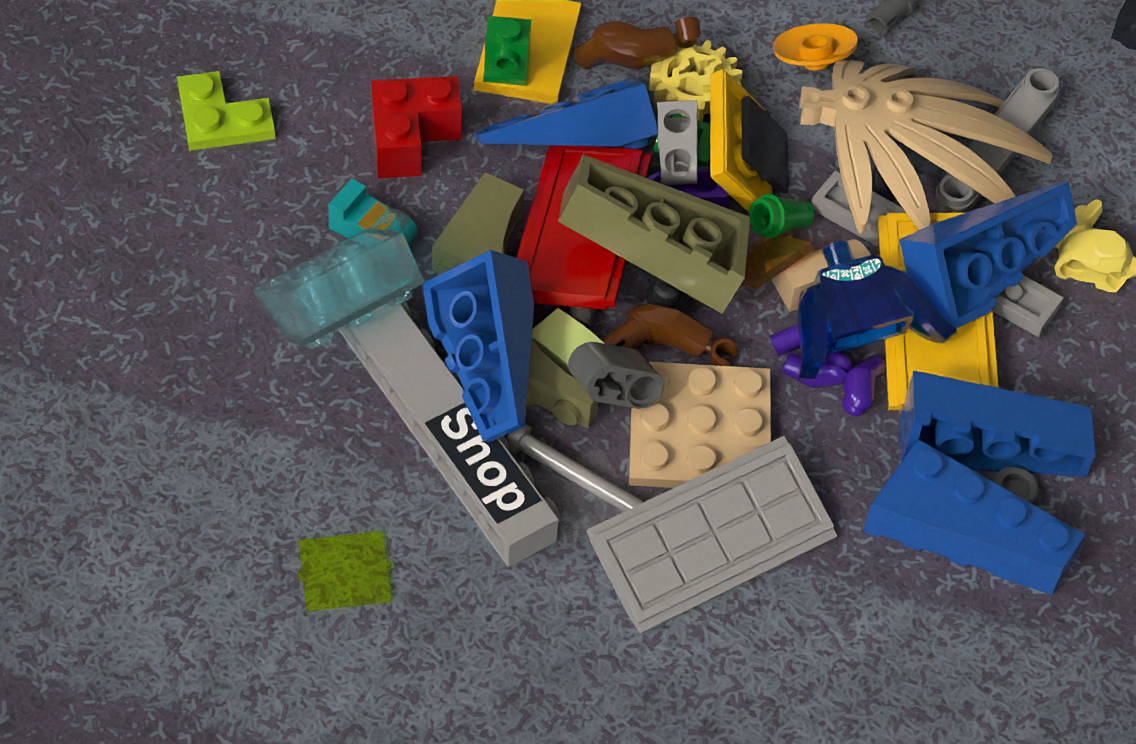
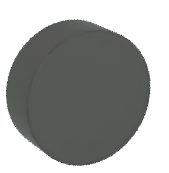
[993,467,1039,505]

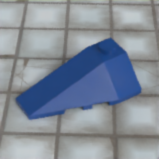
[473,78,658,149]
[899,181,1077,330]
[422,250,534,442]

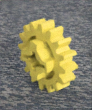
[649,40,742,121]

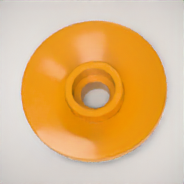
[773,23,858,71]

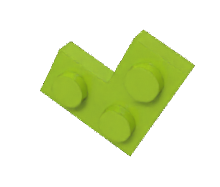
[177,71,276,151]

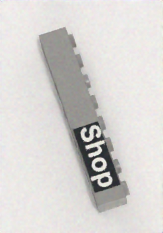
[314,252,560,567]

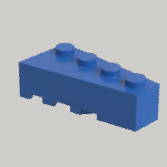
[899,370,1096,477]
[863,439,1085,595]

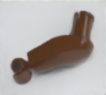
[574,17,701,70]
[600,304,737,366]

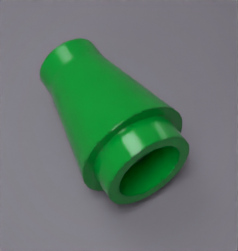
[748,194,814,238]

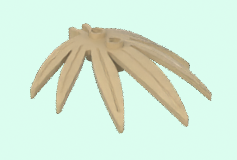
[799,59,1053,234]

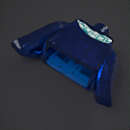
[798,241,958,380]

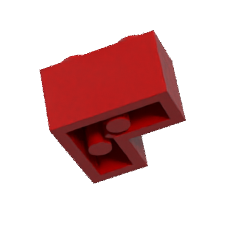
[371,76,462,179]

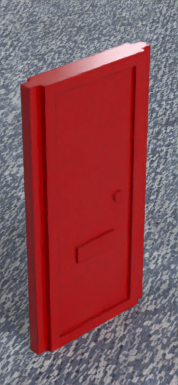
[516,145,652,310]

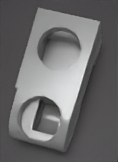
[657,100,698,185]

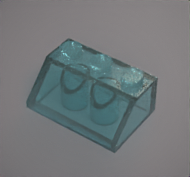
[252,228,425,348]

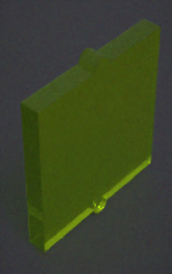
[297,531,392,612]

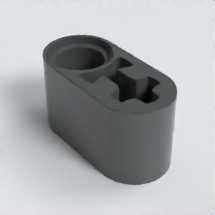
[568,342,664,409]

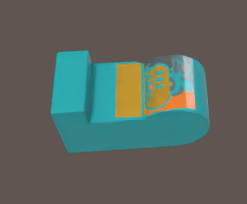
[328,179,418,261]

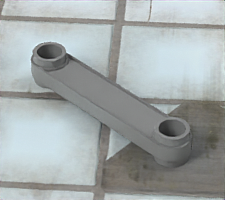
[933,68,1059,213]

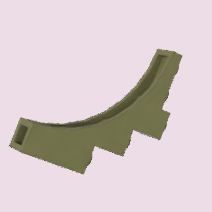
[432,172,598,429]

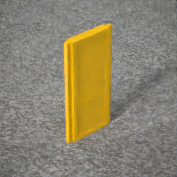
[877,213,999,410]

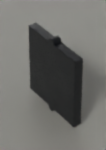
[741,96,788,193]

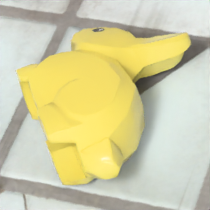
[1055,199,1136,292]

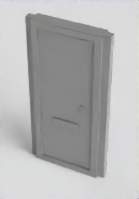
[586,436,837,634]

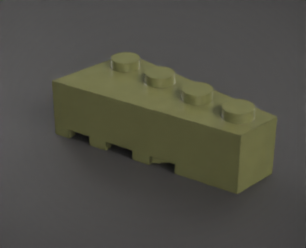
[558,155,750,314]

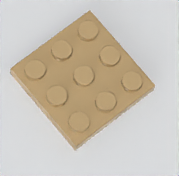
[629,362,771,488]

